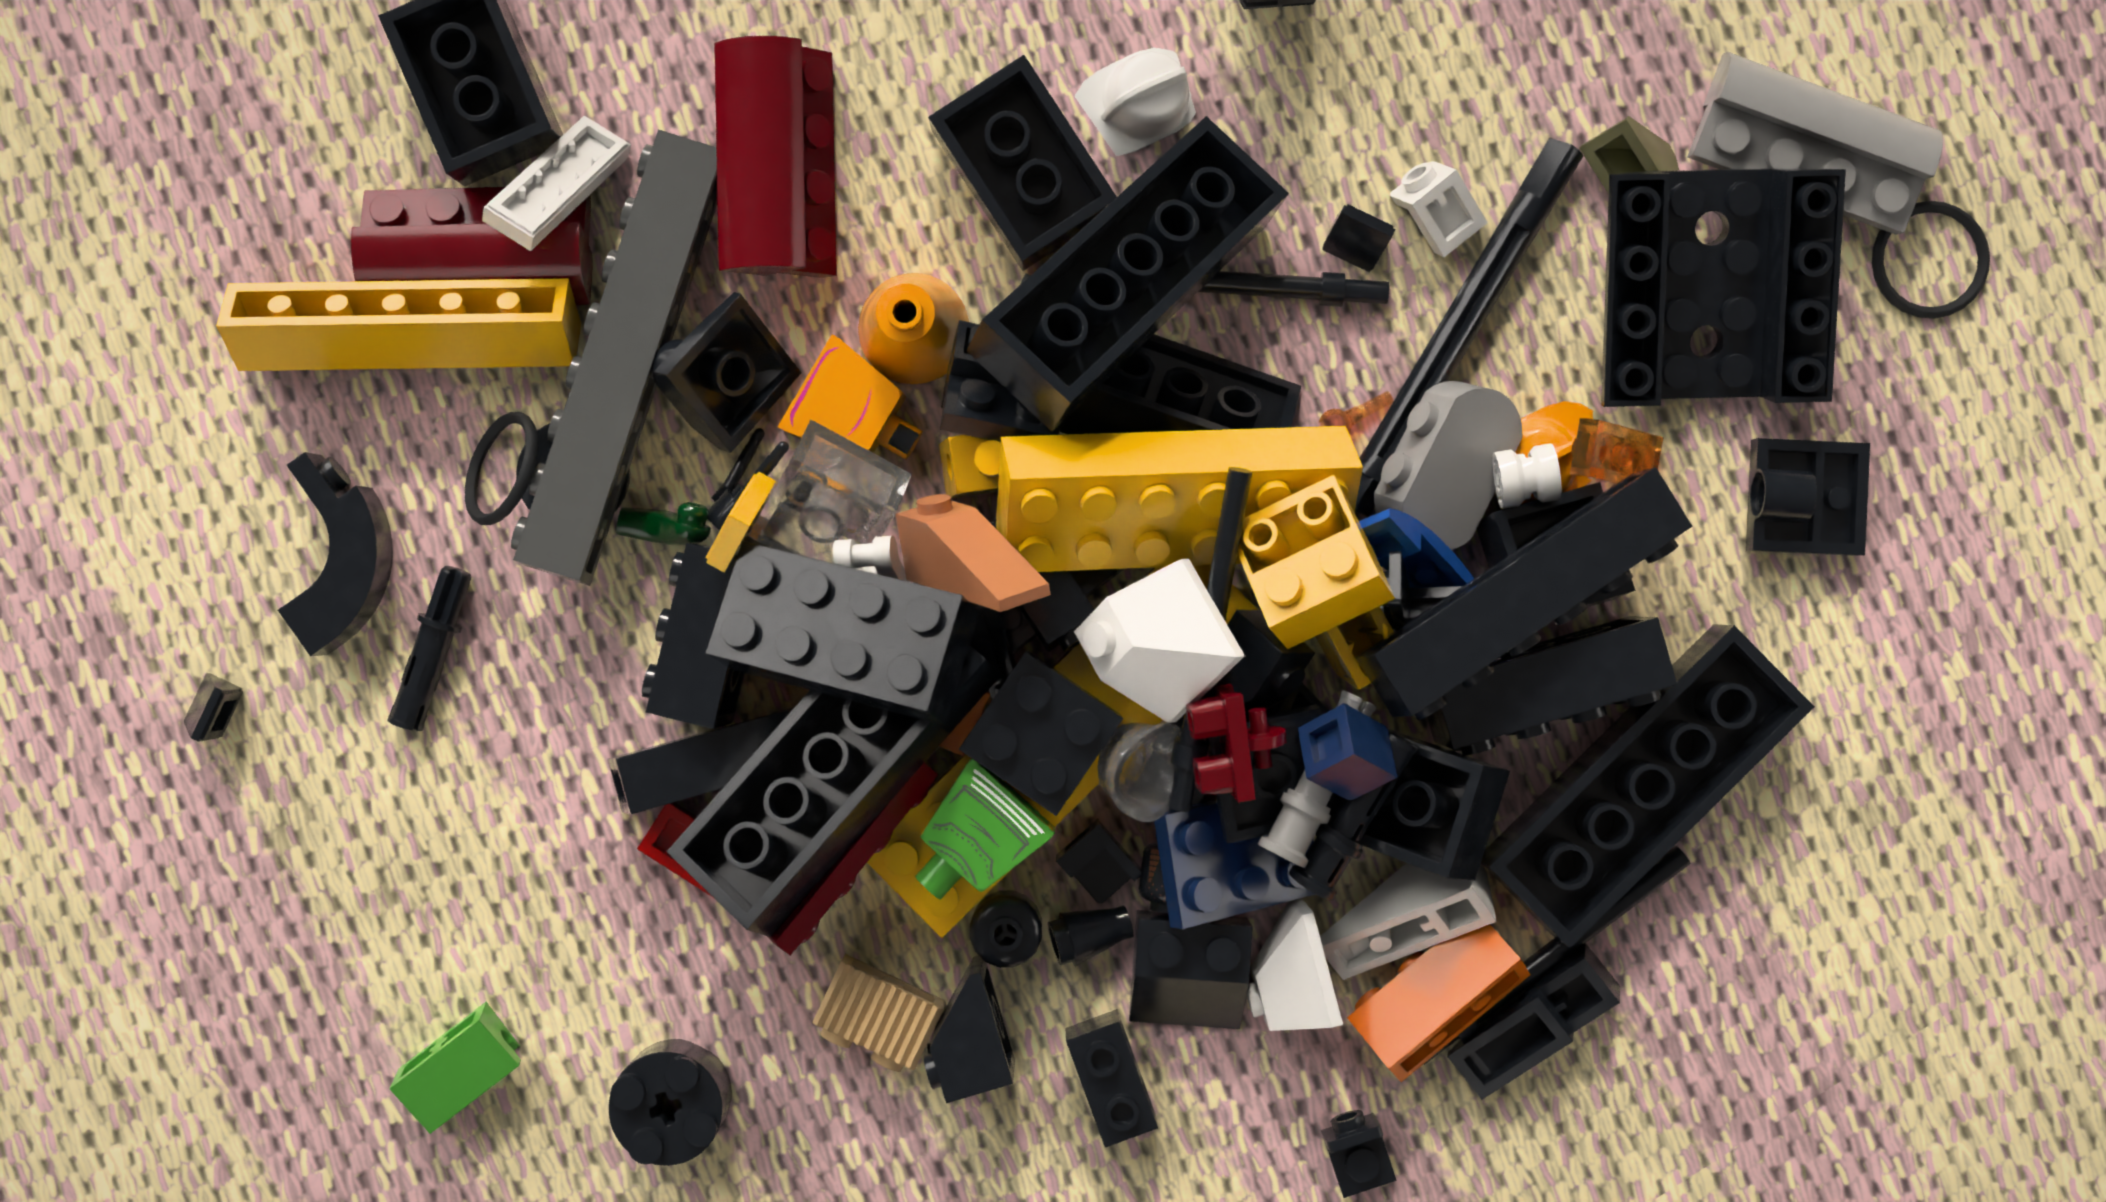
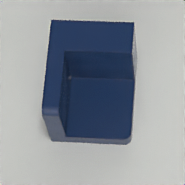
[1298,703,1397,800]

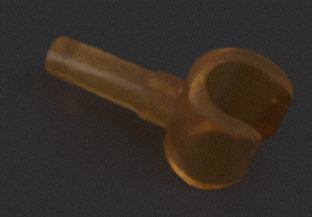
[1319,391,1393,434]

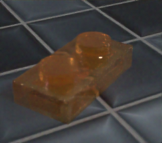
[1570,418,1664,485]

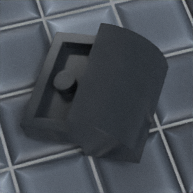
[940,320,1060,442]

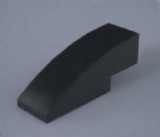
[1447,943,1620,1100]

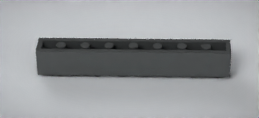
[511,129,717,586]

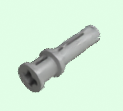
[1258,690,1377,868]

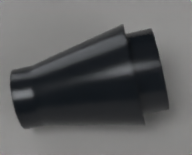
[1047,905,1134,967]

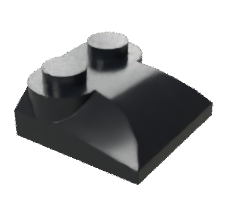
[652,292,802,453]

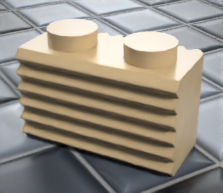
[812,954,945,1072]

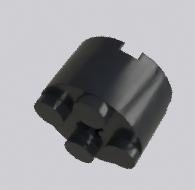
[609,1039,732,1166]

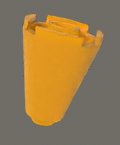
[858,273,969,384]

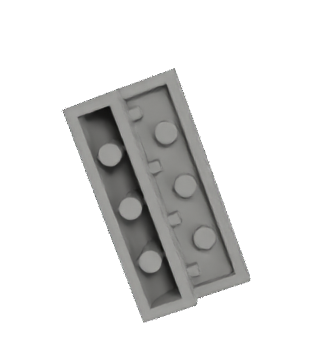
[1687,52,1943,235]

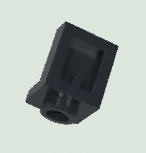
[1321,1110,1397,1198]

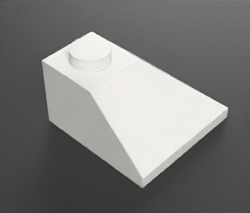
[1074,558,1245,723]
[1247,898,1343,1031]

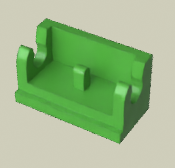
[389,1002,521,1134]

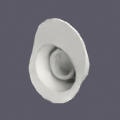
[1074,48,1196,156]

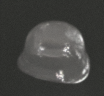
[1097,722,1181,822]

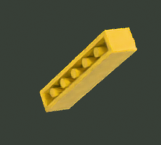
[216,278,581,371]

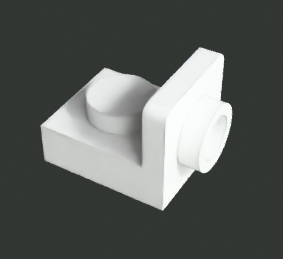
[1390,161,1488,257]

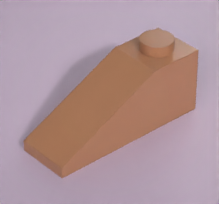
[896,494,1051,612]

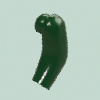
[616,502,711,545]

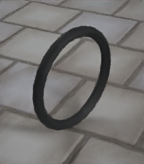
[1871,201,1990,319]
[465,412,538,525]

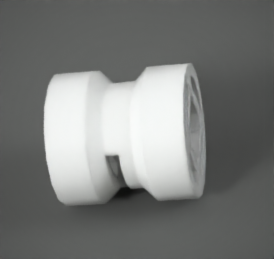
[1492,443,1562,509]

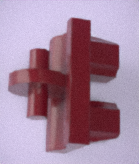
[1186,684,1287,803]

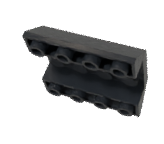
[1601,168,1846,407]

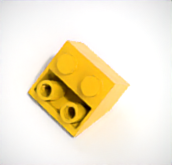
[1238,475,1395,649]

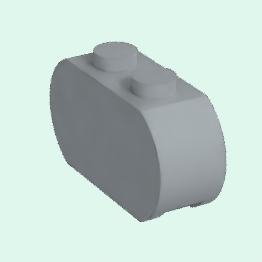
[1374,381,1522,550]

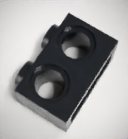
[1065,1009,1158,1148]

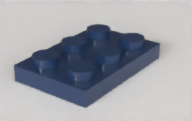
[1153,800,1316,929]

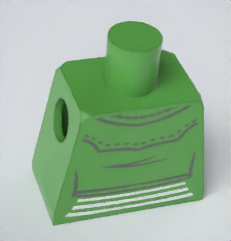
[915,758,1055,899]

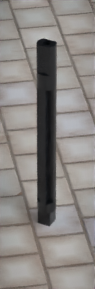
[1355,138,1583,517]

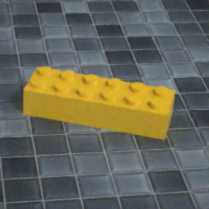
[996,426,1363,572]

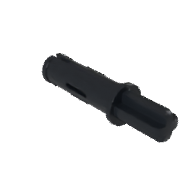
[387,566,471,731]

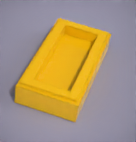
[705,472,776,573]

